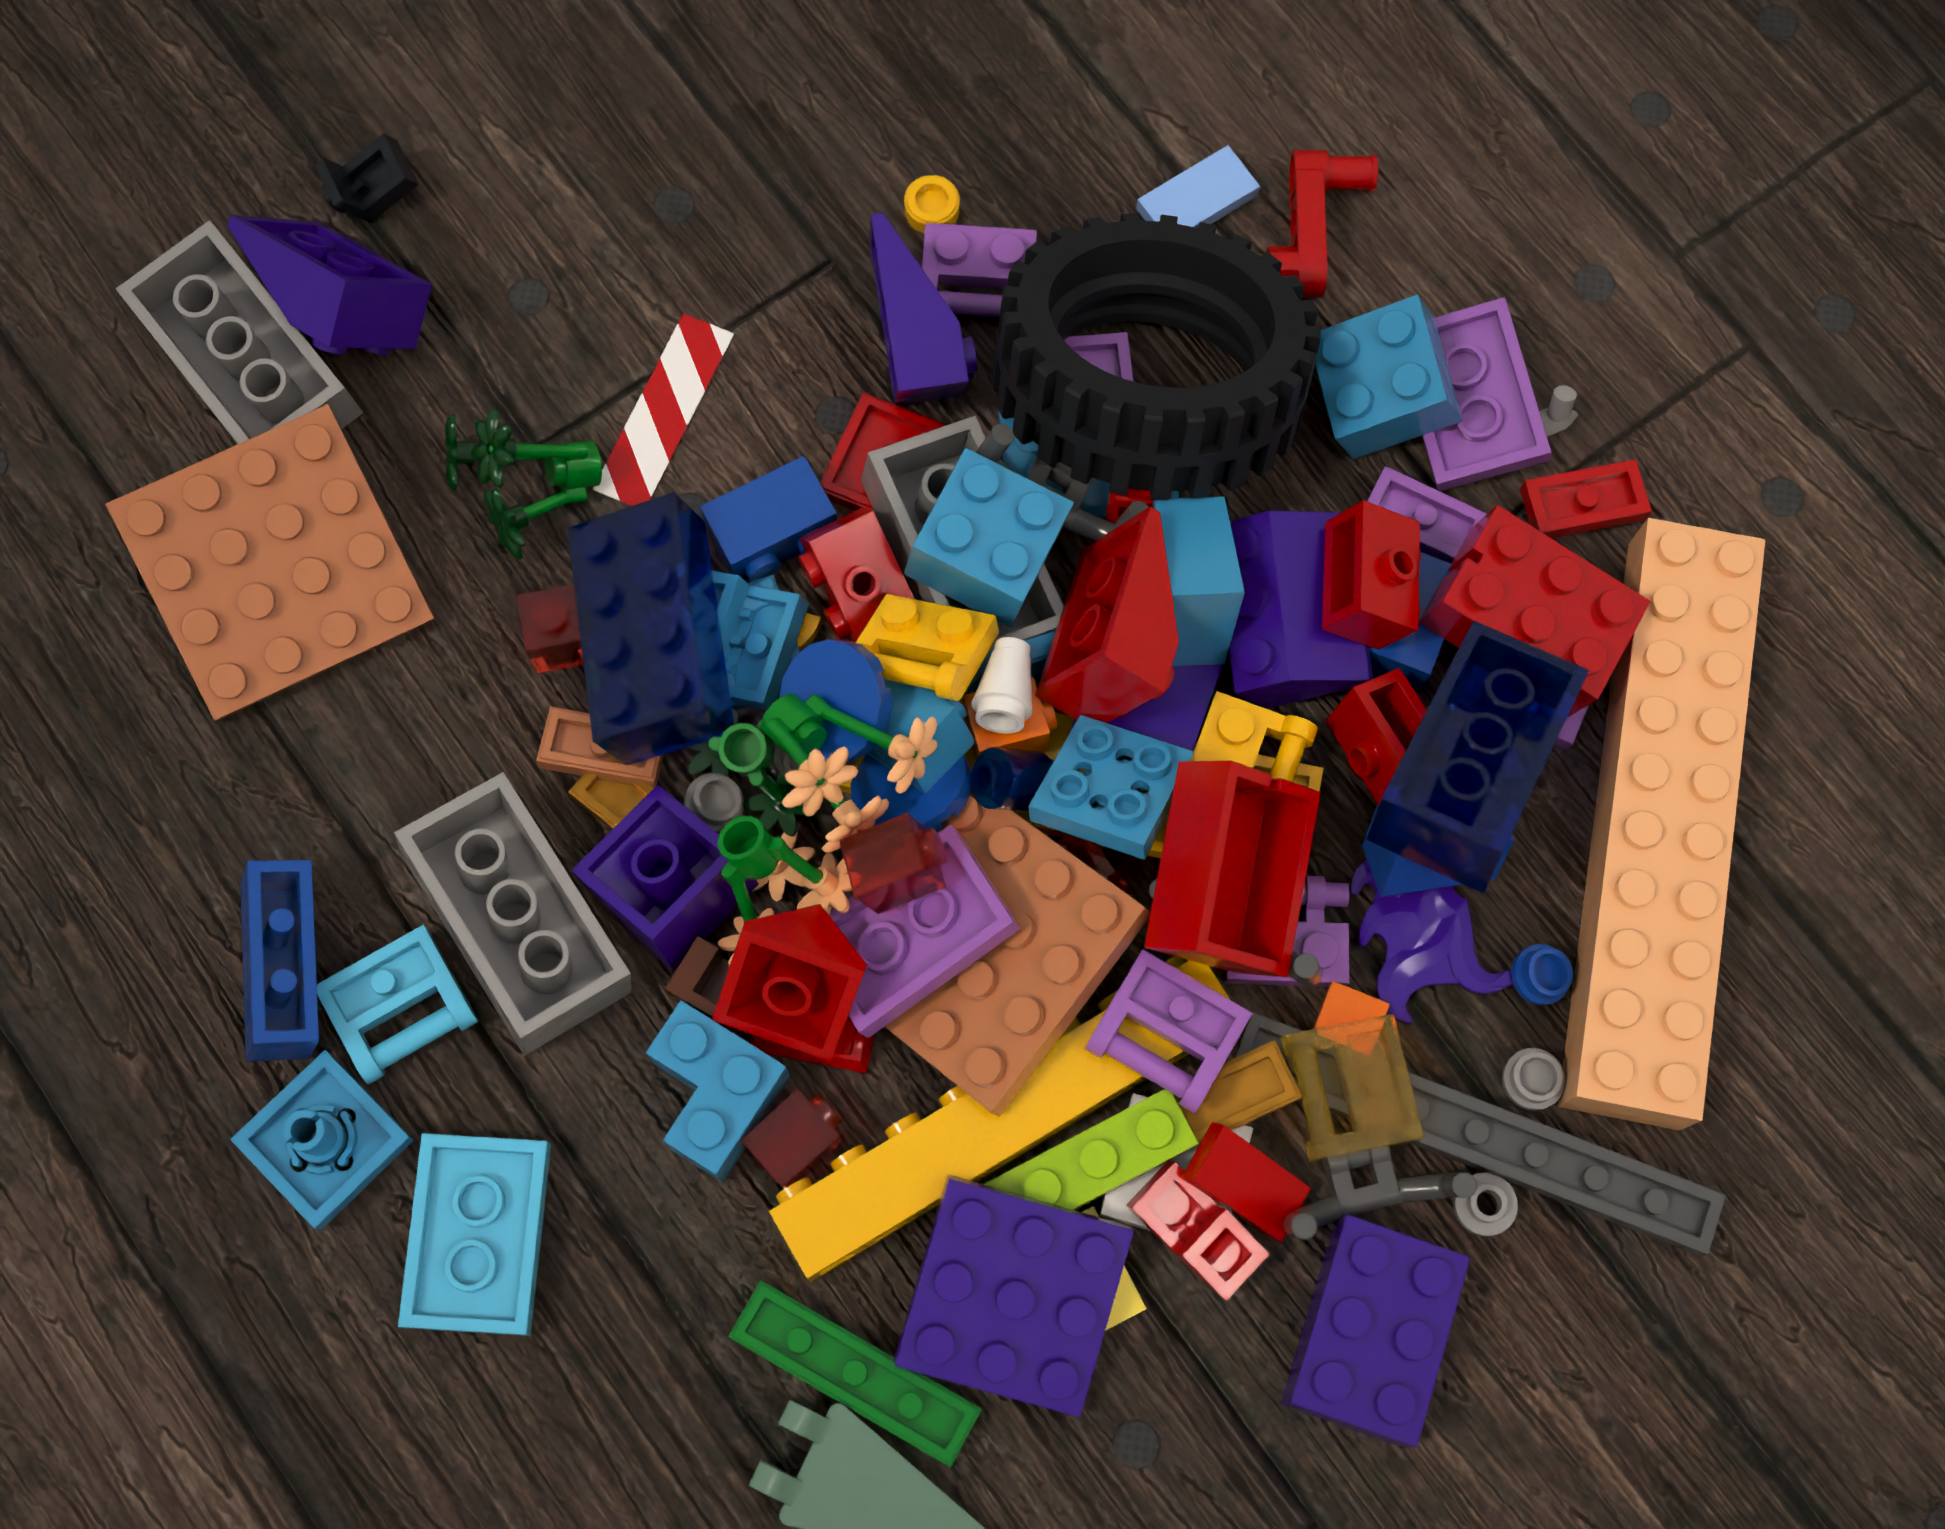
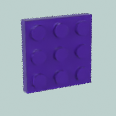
[894,1175,1134,1417]

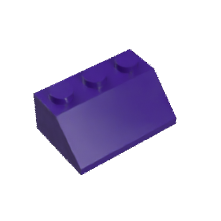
[1229,511,1373,709]

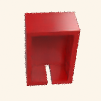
[1418,505,1651,717]
[1144,760,1321,977]

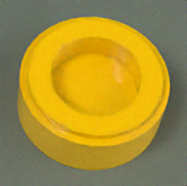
[904,175,960,234]

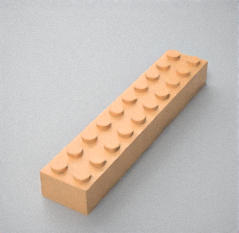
[1558,518,1766,1131]

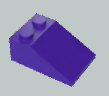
[869,212,977,406]
[228,215,432,355]

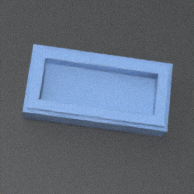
[1136,145,1260,228]

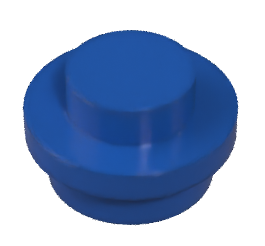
[1511,944,1573,1006]

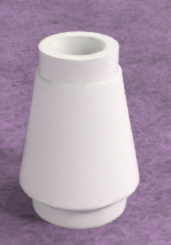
[971,637,1033,734]

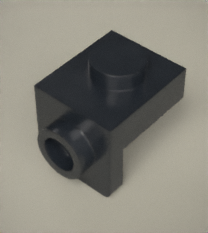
[315,133,419,223]

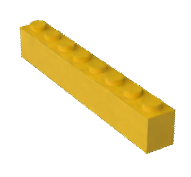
[769,956,1230,1283]

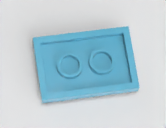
[398,1133,551,1336]

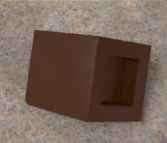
[665,936,738,1034]

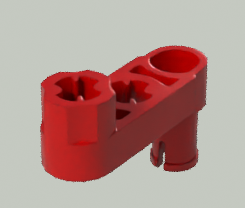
[1266,149,1378,298]

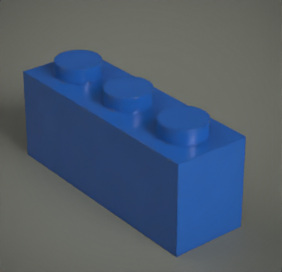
[240,860,319,1062]

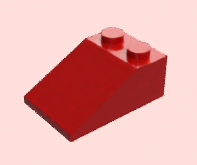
[1035,506,1179,723]

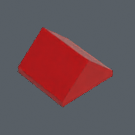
[712,904,867,1062]

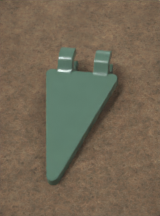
[749,1399,985,1529]

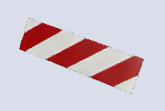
[592,313,734,511]

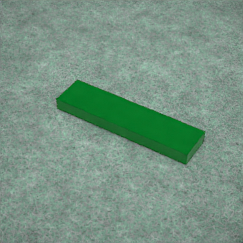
[728,1280,982,1468]

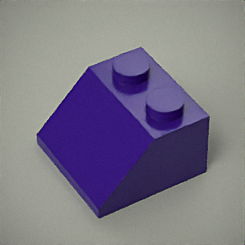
[571,785,759,971]

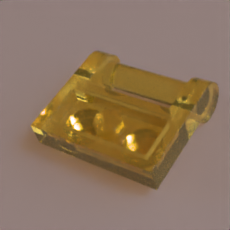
[1281,1014,1424,1162]

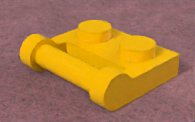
[853,594,999,702]
[1194,691,1318,782]

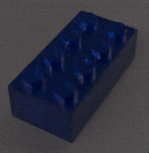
[567,492,734,765]
[1366,621,1589,894]

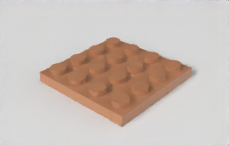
[105,404,436,721]
[885,782,1151,1117]

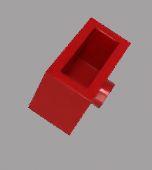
[1322,500,1421,650]
[798,508,914,642]
[1325,668,1464,806]

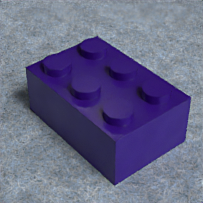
[1280,1214,1470,1448]

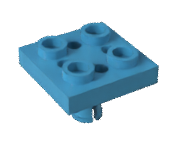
[1028,715,1194,860]
[230,1050,414,1231]

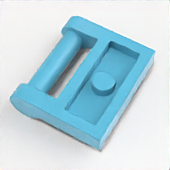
[317,924,479,1085]

